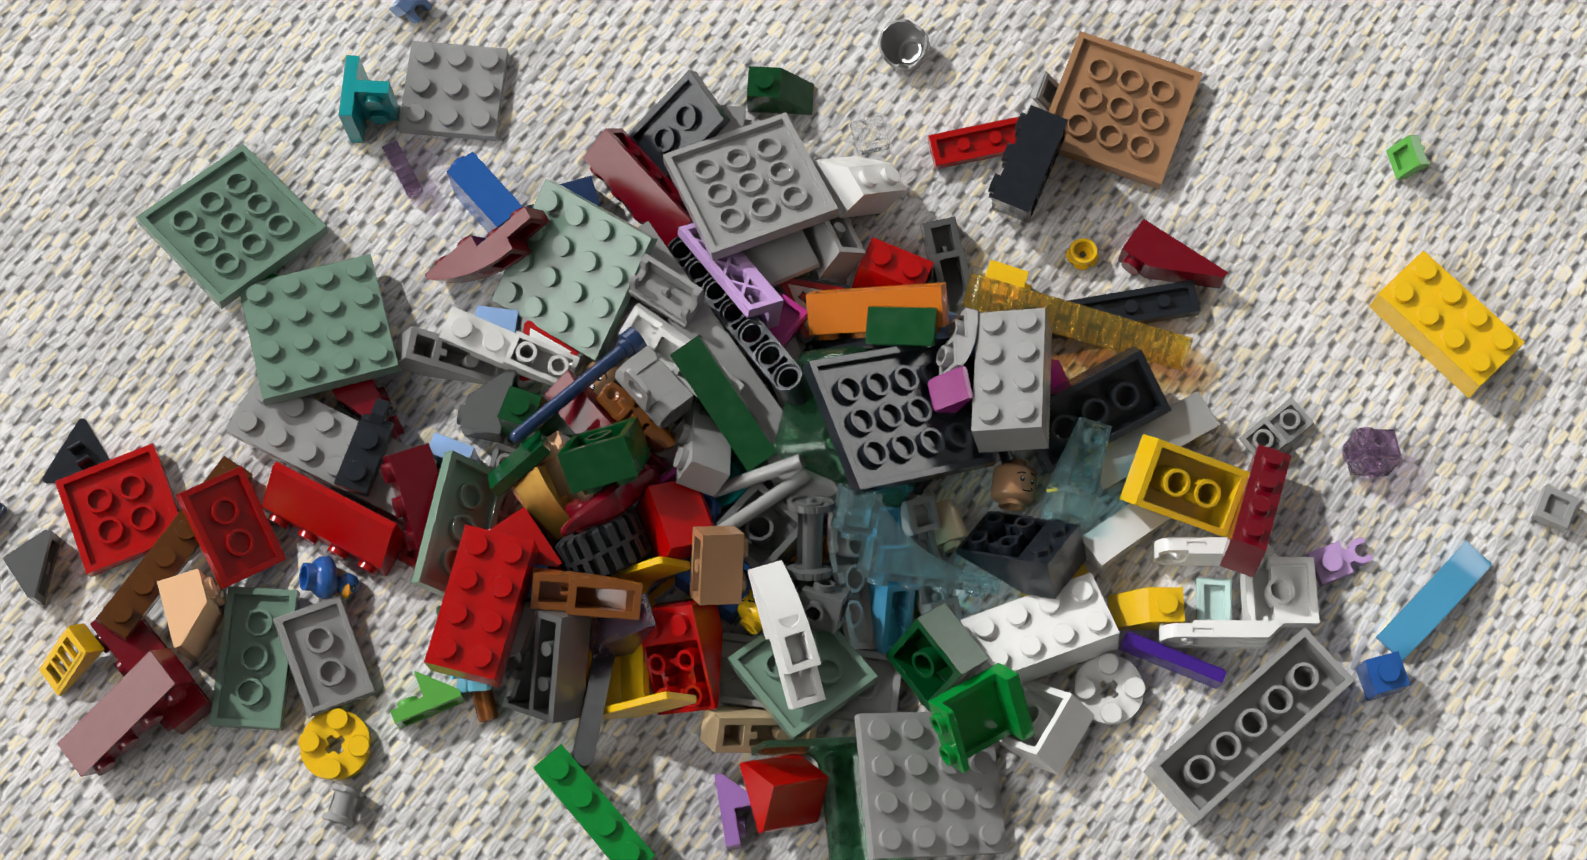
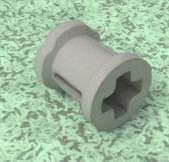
[322,783,364,827]

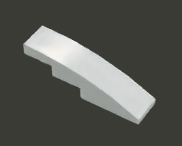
[618,303,745,396]

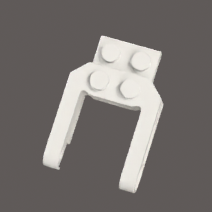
[1154,537,1320,649]

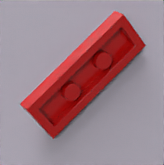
[927,116,1019,170]

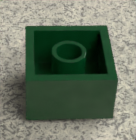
[557,416,651,495]
[885,603,989,711]

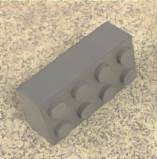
[971,308,1052,453]

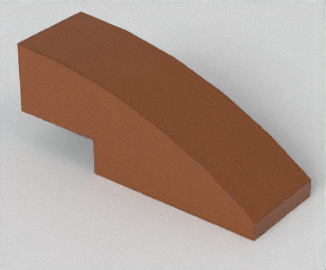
[529,567,643,620]

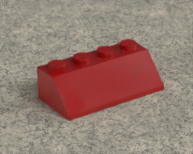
[262,461,405,576]

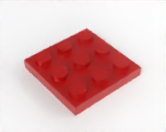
[55,443,180,577]

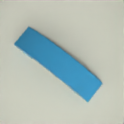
[1375,541,1492,661]

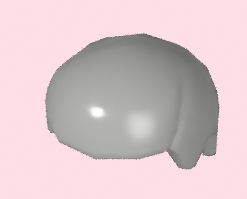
[878,19,931,72]

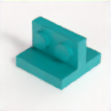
[338,55,400,143]

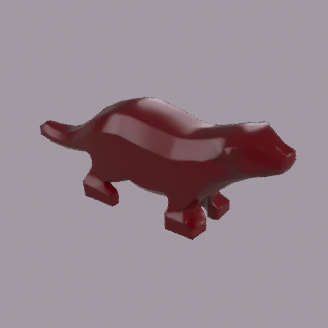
[560,463,661,536]

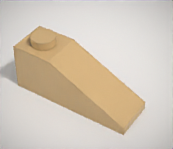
[700,706,817,753]

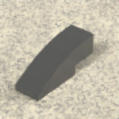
[920,216,978,315]

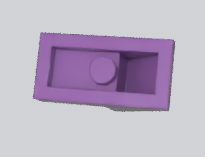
[714,774,752,851]

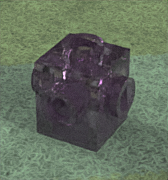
[1342,427,1402,479]

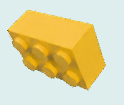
[1119,434,1250,537]

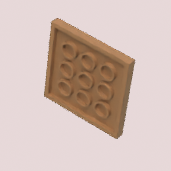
[1049,31,1203,190]

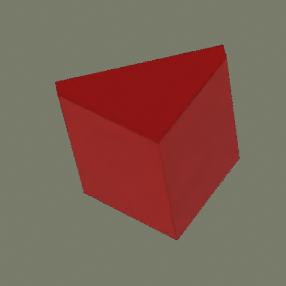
[636,481,715,560]
[739,753,829,834]

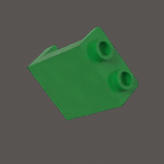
[928,663,1035,774]

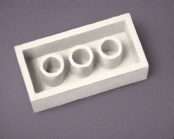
[960,572,1120,684]

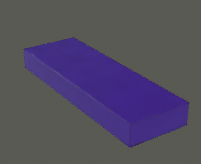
[1118,631,1226,689]

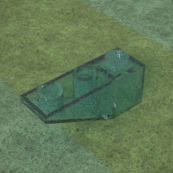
[1040,417,1112,528]

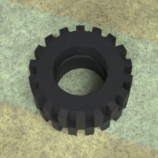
[555,509,653,577]

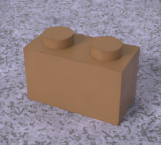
[690,526,748,605]

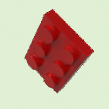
[176,465,286,590]

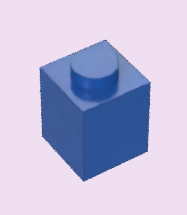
[1355,651,1410,701]

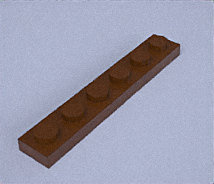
[96,456,253,641]

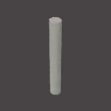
[713,454,806,499]
[717,468,811,528]

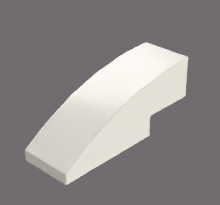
[1082,503,1172,572]

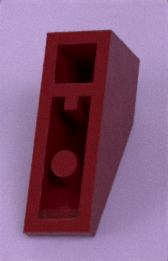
[1118,218,1228,289]

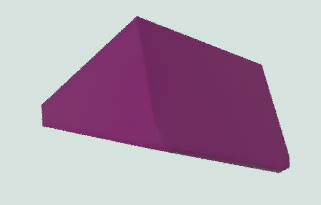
[928,366,973,413]

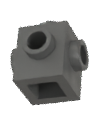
[797,579,851,634]

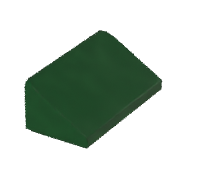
[865,306,937,346]

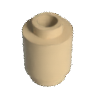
[934,499,968,553]

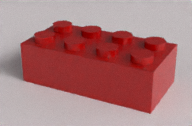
[424,524,540,688]

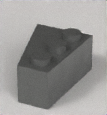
[502,609,592,723]

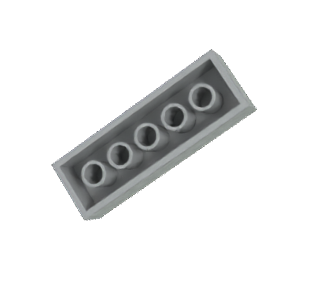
[1144,627,1355,826]

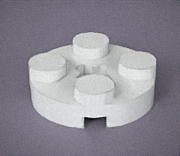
[1073,653,1145,725]

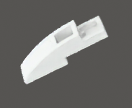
[439,306,580,385]
[747,560,826,710]

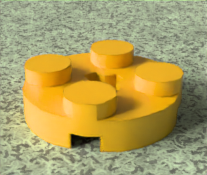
[298,708,372,781]

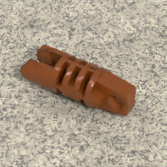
[596,381,675,453]

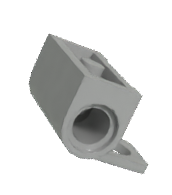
[614,345,693,429]

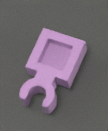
[1306,538,1373,587]

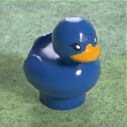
[299,555,360,599]

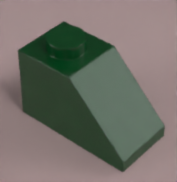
[747,66,814,115]

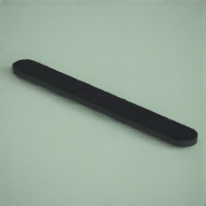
[572,617,623,768]

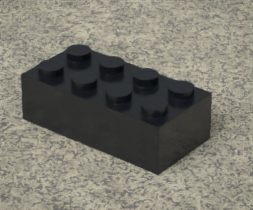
[1032,346,1172,475]

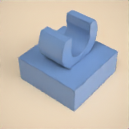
[389,0,432,24]

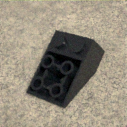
[956,511,1087,599]

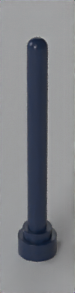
[510,327,647,443]

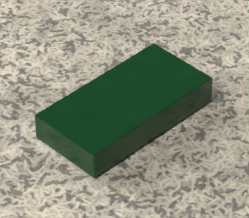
[487,430,551,497]

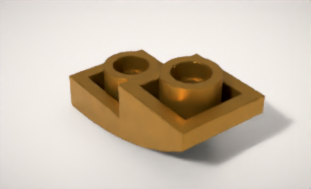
[514,465,572,543]

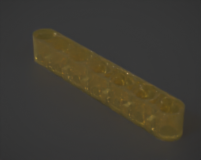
[962,273,1193,371]

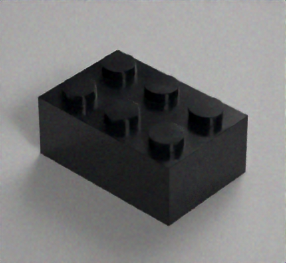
[988,105,1068,223]

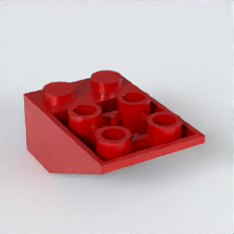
[636,598,723,716]

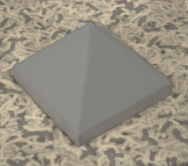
[1030,71,1059,112]

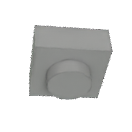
[1531,485,1579,532]

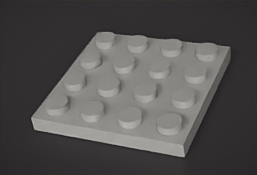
[663,112,838,261]
[854,712,1007,860]

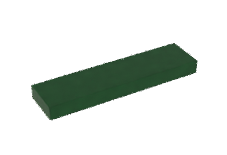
[670,335,778,471]

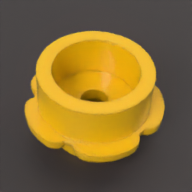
[1066,238,1099,270]

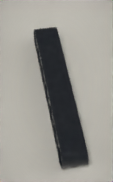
[667,236,813,406]

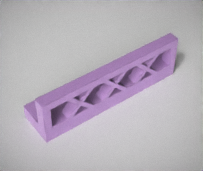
[677,223,784,329]

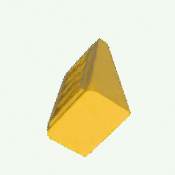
[39,623,104,696]

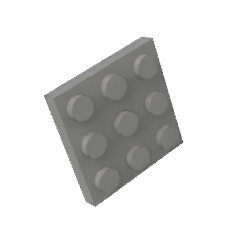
[398,41,509,141]

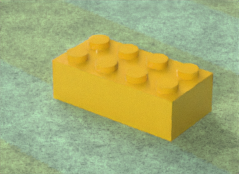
[1369,250,1525,398]

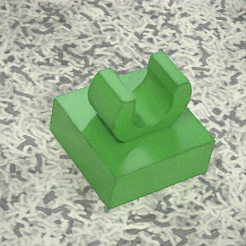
[1386,135,1431,180]

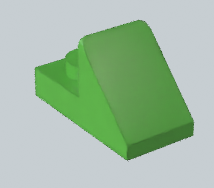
[390,671,466,729]

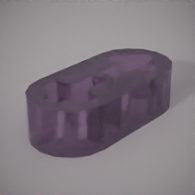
[381,140,424,199]

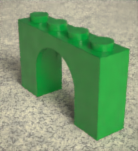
[533,744,658,860]

